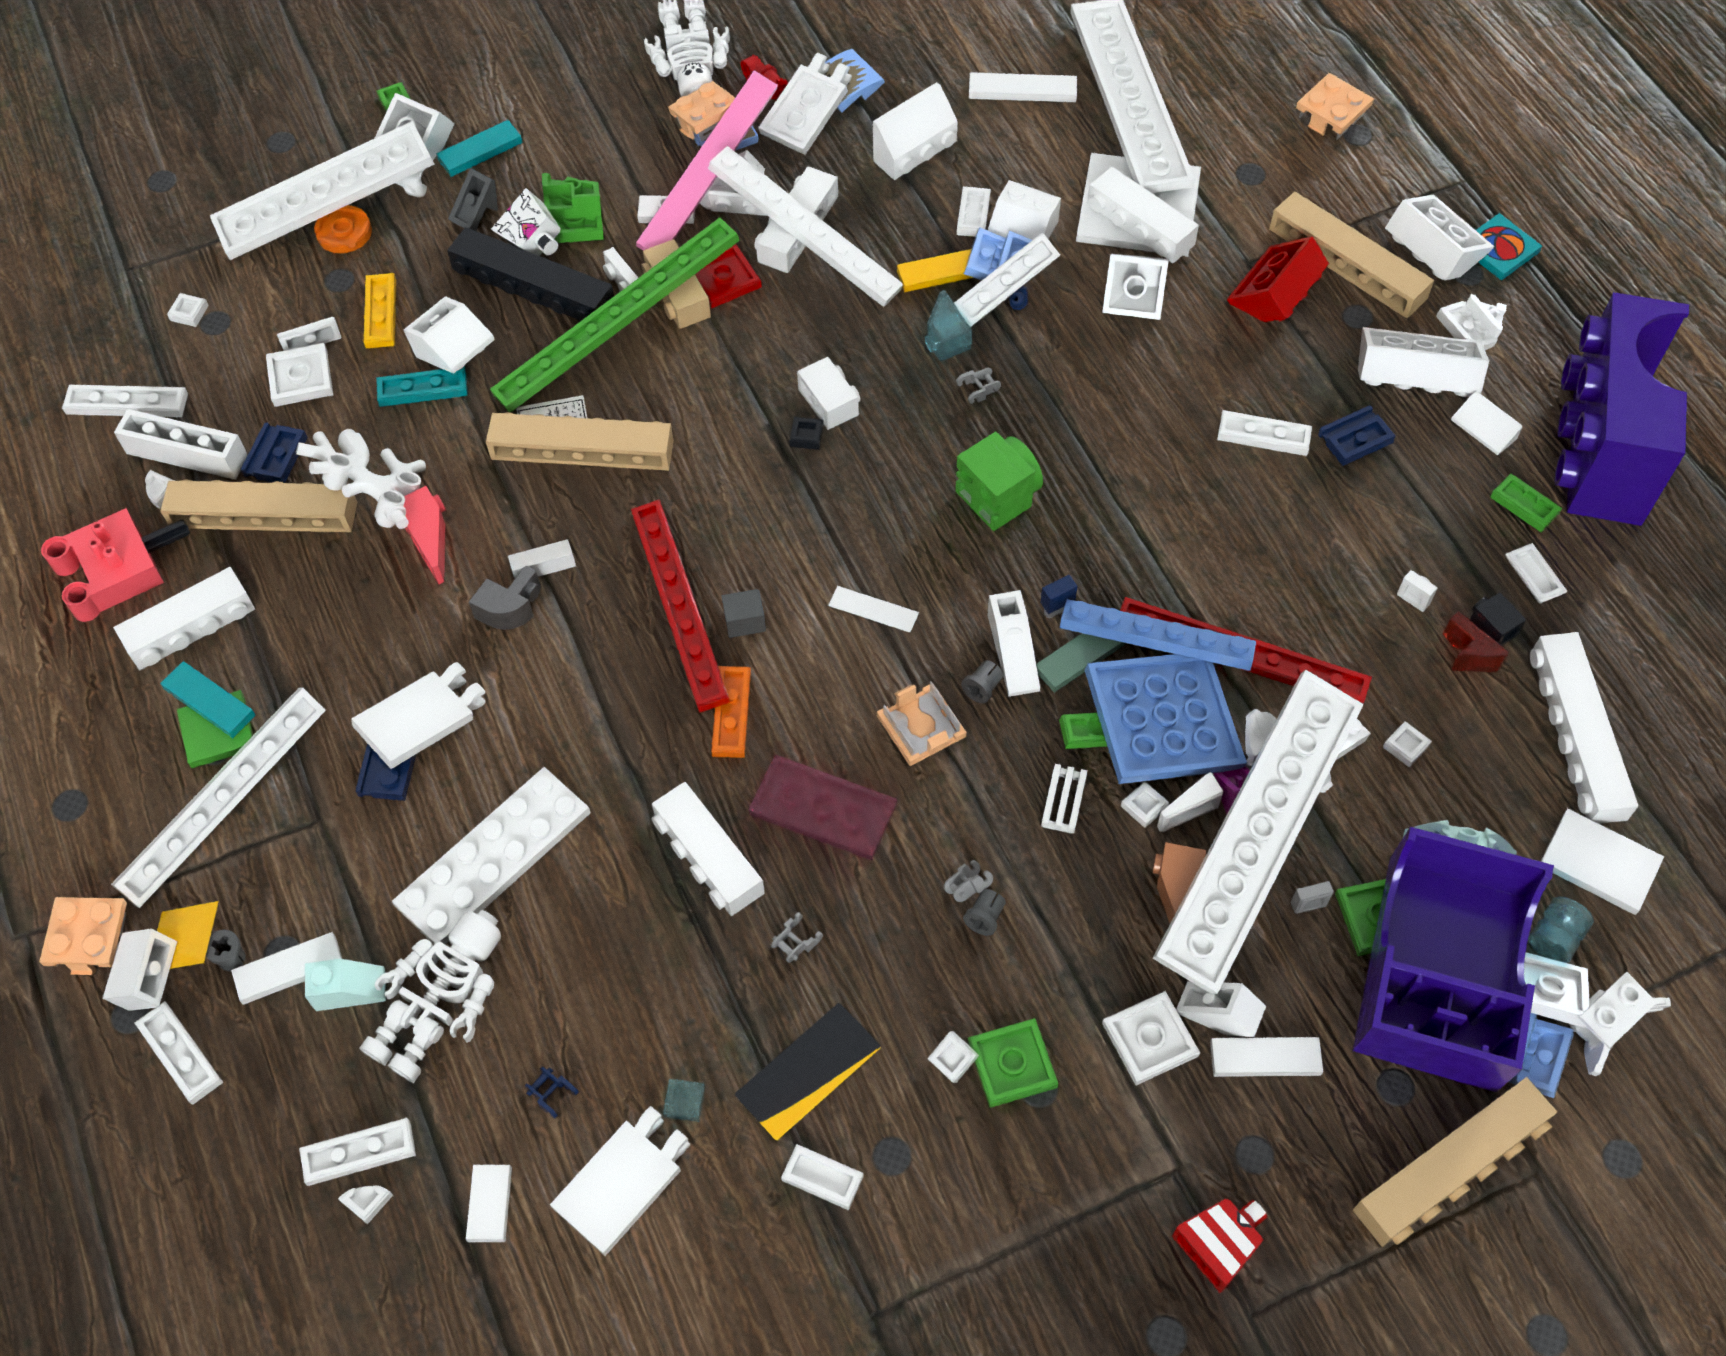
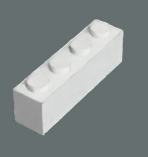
[1087,166,1199,263]
[754,167,838,273]
[114,409,248,480]
[113,567,255,671]
[651,782,765,916]

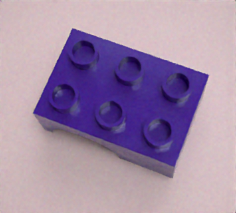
[1554,292,1689,526]
[1352,827,1554,1092]

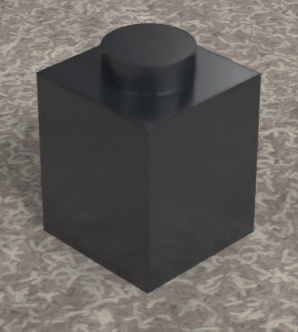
[1468,593,1526,651]

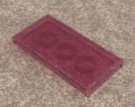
[748,755,897,860]

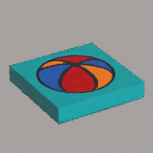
[1476,213,1542,281]

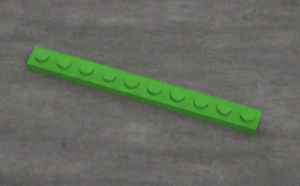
[490,218,740,413]

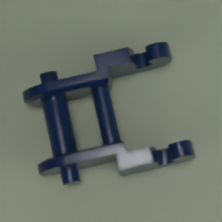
[524,1067,579,1119]

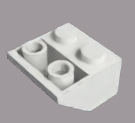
[404,296,495,374]

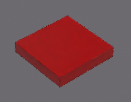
[695,244,762,309]

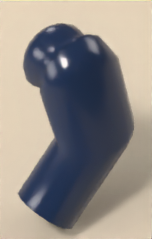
[1009,285,1028,310]

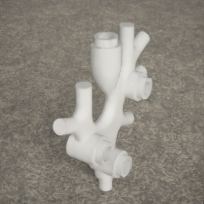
[296,429,426,529]

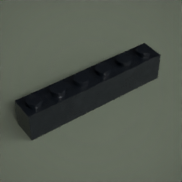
[447,227,614,322]

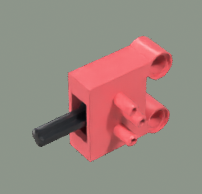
[41,508,190,622]

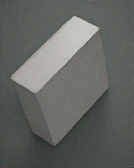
[1290,881,1334,914]

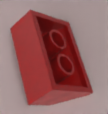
[1226,236,1329,322]

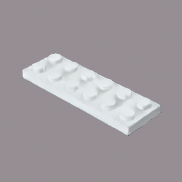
[392,767,591,945]

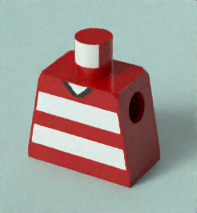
[1172,1198,1267,1293]

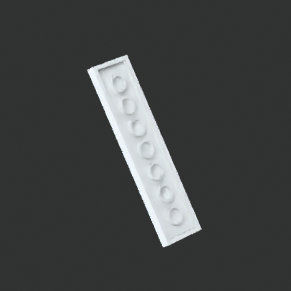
[210,121,434,260]

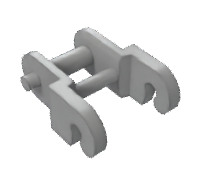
[956,368,1001,404]
[944,860,993,902]
[771,912,823,963]

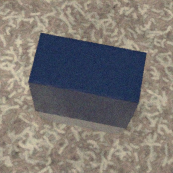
[1040,575,1078,618]

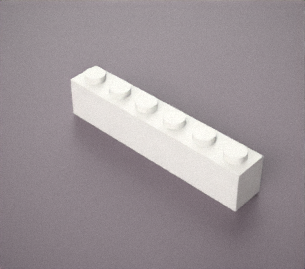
[1530,632,1638,824]

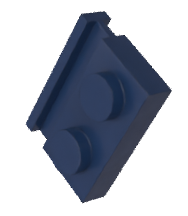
[1318,405,1396,466]
[240,422,308,483]
[355,743,416,801]

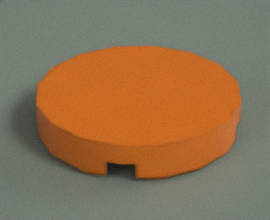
[314,205,372,254]

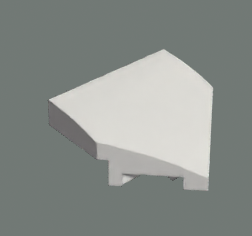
[1436,294,1506,350]

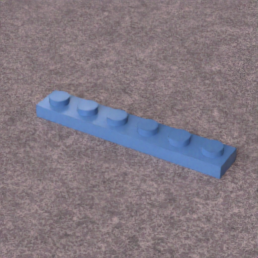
[1060,599,1256,671]

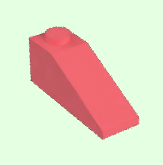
[404,486,446,585]

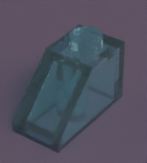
[925,290,972,362]

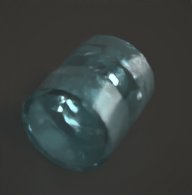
[1528,897,1594,963]

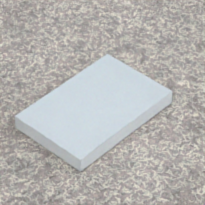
[1540,808,1664,915]

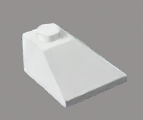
[1102,254,1169,320]

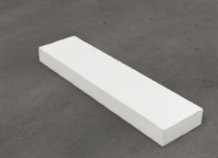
[969,72,1077,102]
[952,232,1060,328]
[62,385,188,417]

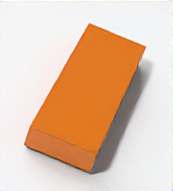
[711,666,751,758]

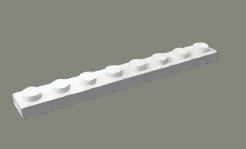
[708,146,903,307]
[111,688,326,908]

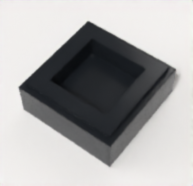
[789,417,824,450]

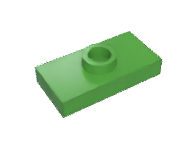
[1490,473,1562,533]
[1059,713,1108,749]

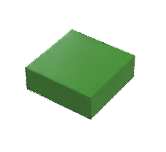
[377,82,410,112]

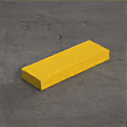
[897,249,973,292]
[364,273,396,348]

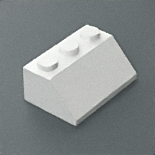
[873,82,958,180]
[1385,195,1494,280]

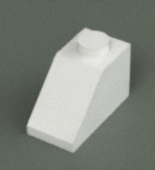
[1176,981,1266,1037]

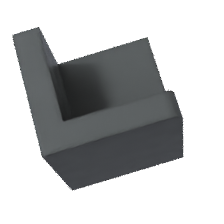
[721,589,766,638]

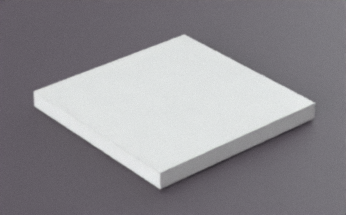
[1076,153,1201,257]

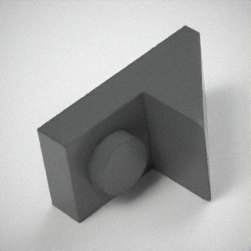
[448,168,498,231]

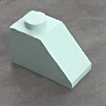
[305,959,386,1011]

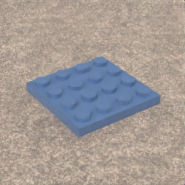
[1085,654,1247,784]

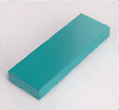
[436,120,523,177]
[376,366,468,407]
[160,661,256,738]

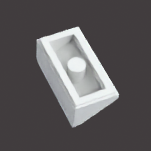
[277,316,342,351]
[1451,392,1522,456]
[508,539,576,579]

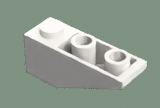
[987,590,1040,697]

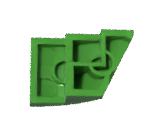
[542,173,604,243]

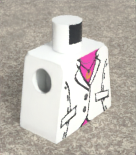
[491,188,560,256]

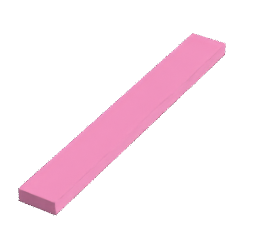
[636,70,778,250]

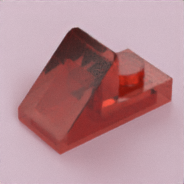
[1443,611,1509,672]

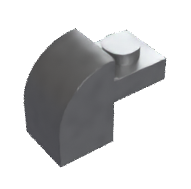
[469,566,541,630]

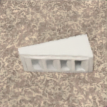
[1157,772,1223,832]

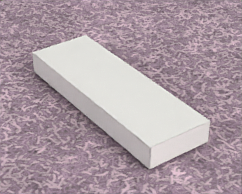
[1217,410,1312,456]
[231,932,342,1005]
[134,1001,223,1105]
[1210,1037,1323,1077]
[299,1118,416,1186]

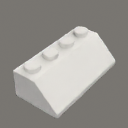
[1358,327,1489,397]

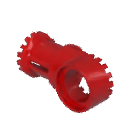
[740,55,789,101]

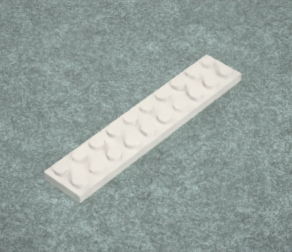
[1070,0,1195,193]
[1153,670,1364,994]

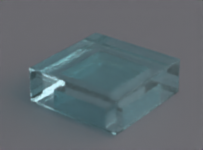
[663,1079,706,1122]

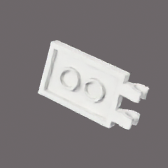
[758,53,852,155]
[352,662,486,769]
[550,1106,690,1256]

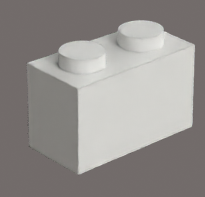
[797,357,860,430]
[102,929,178,1011]

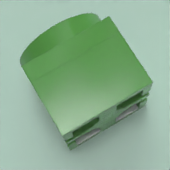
[955,431,1043,532]

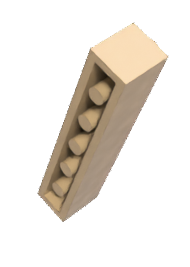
[1269,191,1434,319]
[486,412,674,471]
[161,479,358,532]
[1353,1077,1557,1247]

